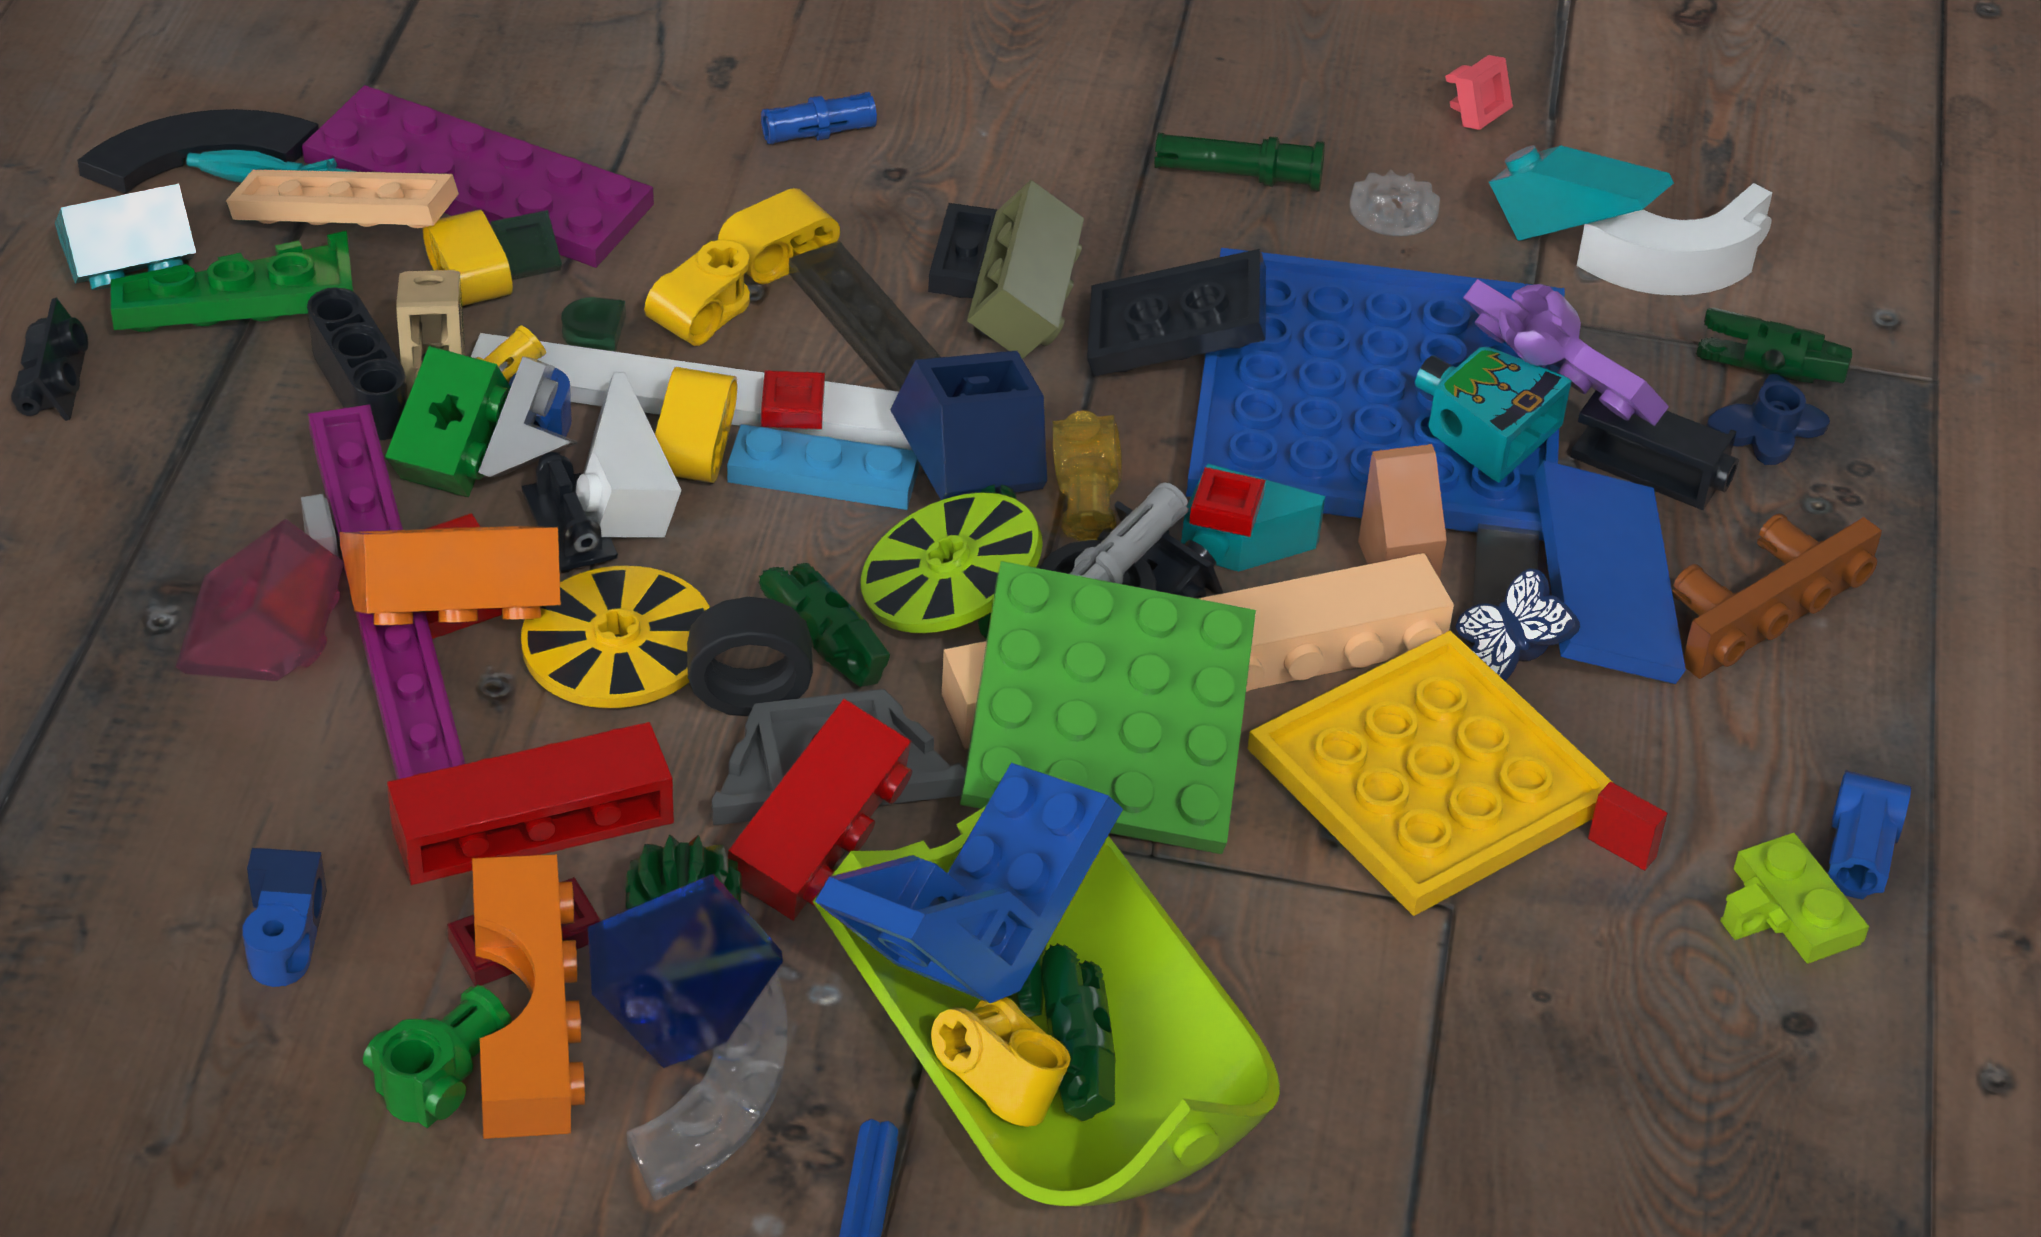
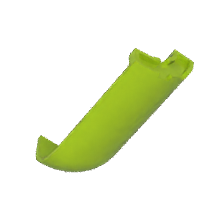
[812,776,1280,1207]

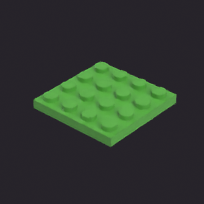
[960,561,1256,854]

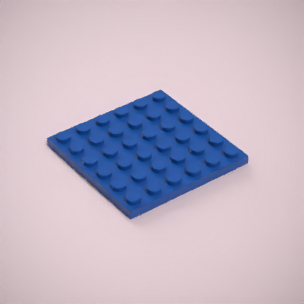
[1186,248,1565,540]

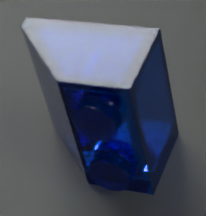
[588,874,783,1068]

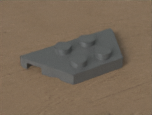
[712,689,965,825]

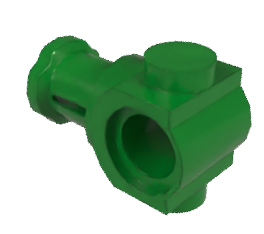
[363,985,512,1128]

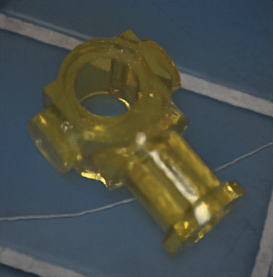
[1053,411,1122,541]

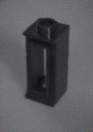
[1570,390,1739,510]

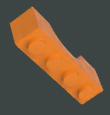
[472,854,585,1139]

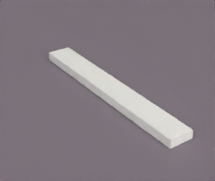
[471,333,912,450]

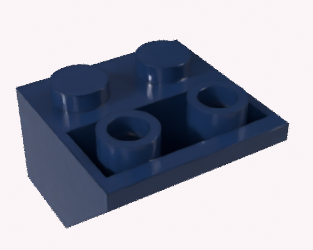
[890,351,1047,500]

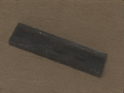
[789,241,941,391]

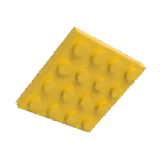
[1247,630,1614,916]

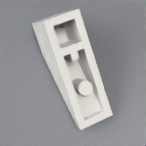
[575,372,681,538]

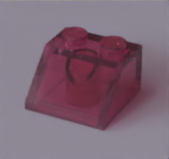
[176,519,344,681]

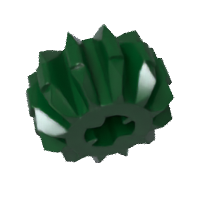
[625,835,742,948]

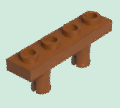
[1672,513,1882,679]

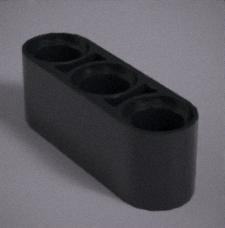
[307,287,408,441]

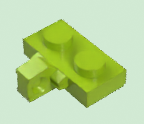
[1720,833,1869,964]

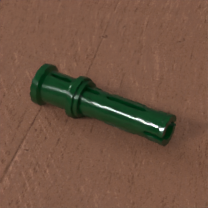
[1154,132,1325,191]

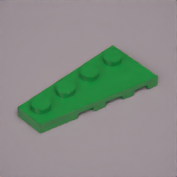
[111,230,353,332]

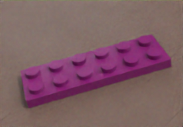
[302,85,654,268]

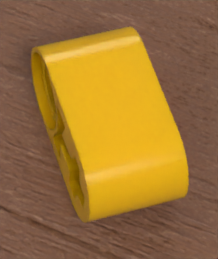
[718,188,840,284]
[422,209,513,306]
[655,367,738,483]

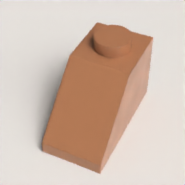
[1358,444,1447,579]

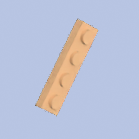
[226,169,459,228]

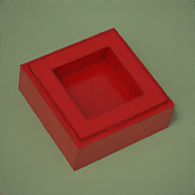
[761,370,825,429]
[1189,467,1266,537]
[1588,781,1668,871]

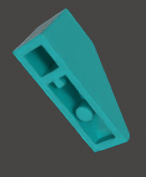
[1489,145,1674,241]

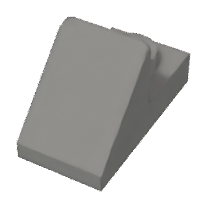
[478,356,578,477]

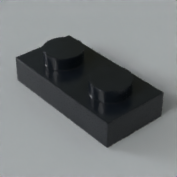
[928,203,998,298]

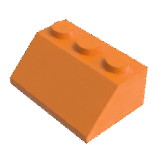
[340,526,561,625]

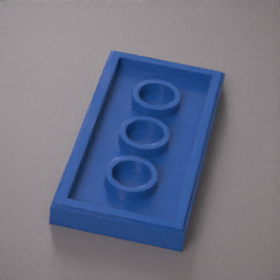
[1534,460,1686,684]

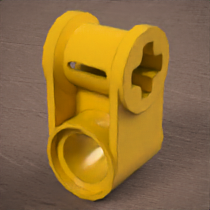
[644,239,750,346]
[931,997,1071,1127]

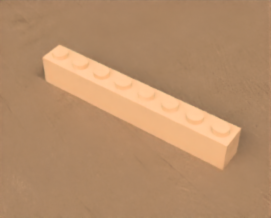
[942,553,1454,749]

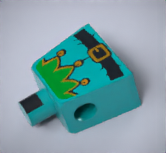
[1415,347,1572,483]

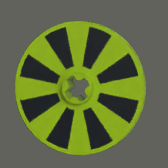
[861,493,1043,633]

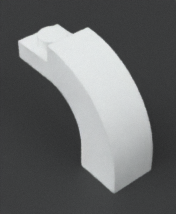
[1576,183,1772,296]

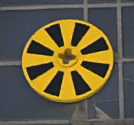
[521,566,710,708]

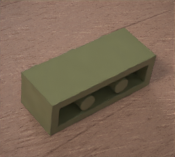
[967,180,1084,359]

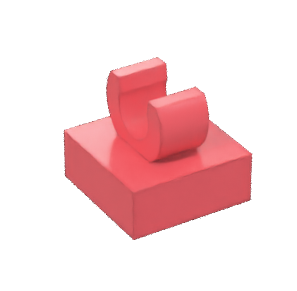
[1445,55,1513,130]

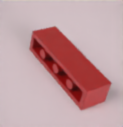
[387,722,674,885]

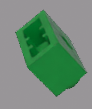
[385,346,511,498]

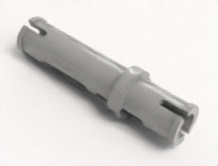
[1069,482,1189,584]

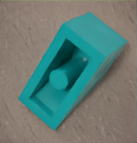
[1181,463,1326,572]

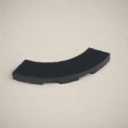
[77,109,319,194]

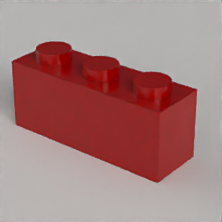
[728,699,913,921]

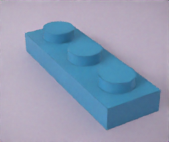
[727,424,919,510]

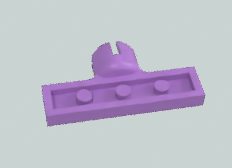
[1463,279,1669,426]

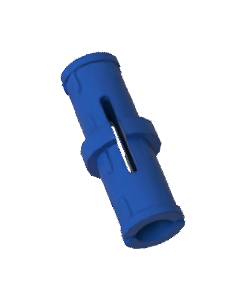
[761,92,877,145]

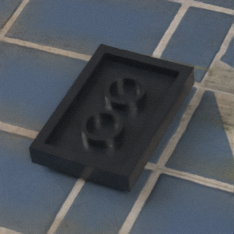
[1087,249,1266,376]

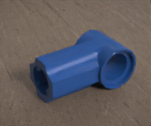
[1828,770,1911,899]

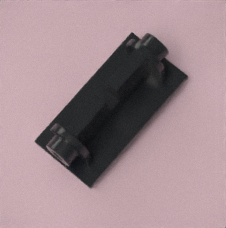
[11,297,88,421]
[521,452,618,572]
[1097,501,1223,599]

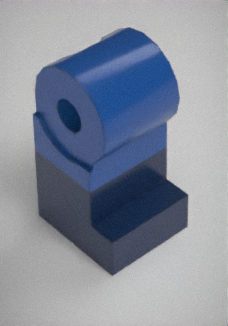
[243,848,327,987]

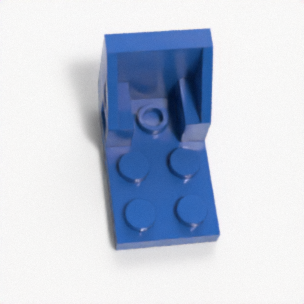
[815,763,1123,1003]

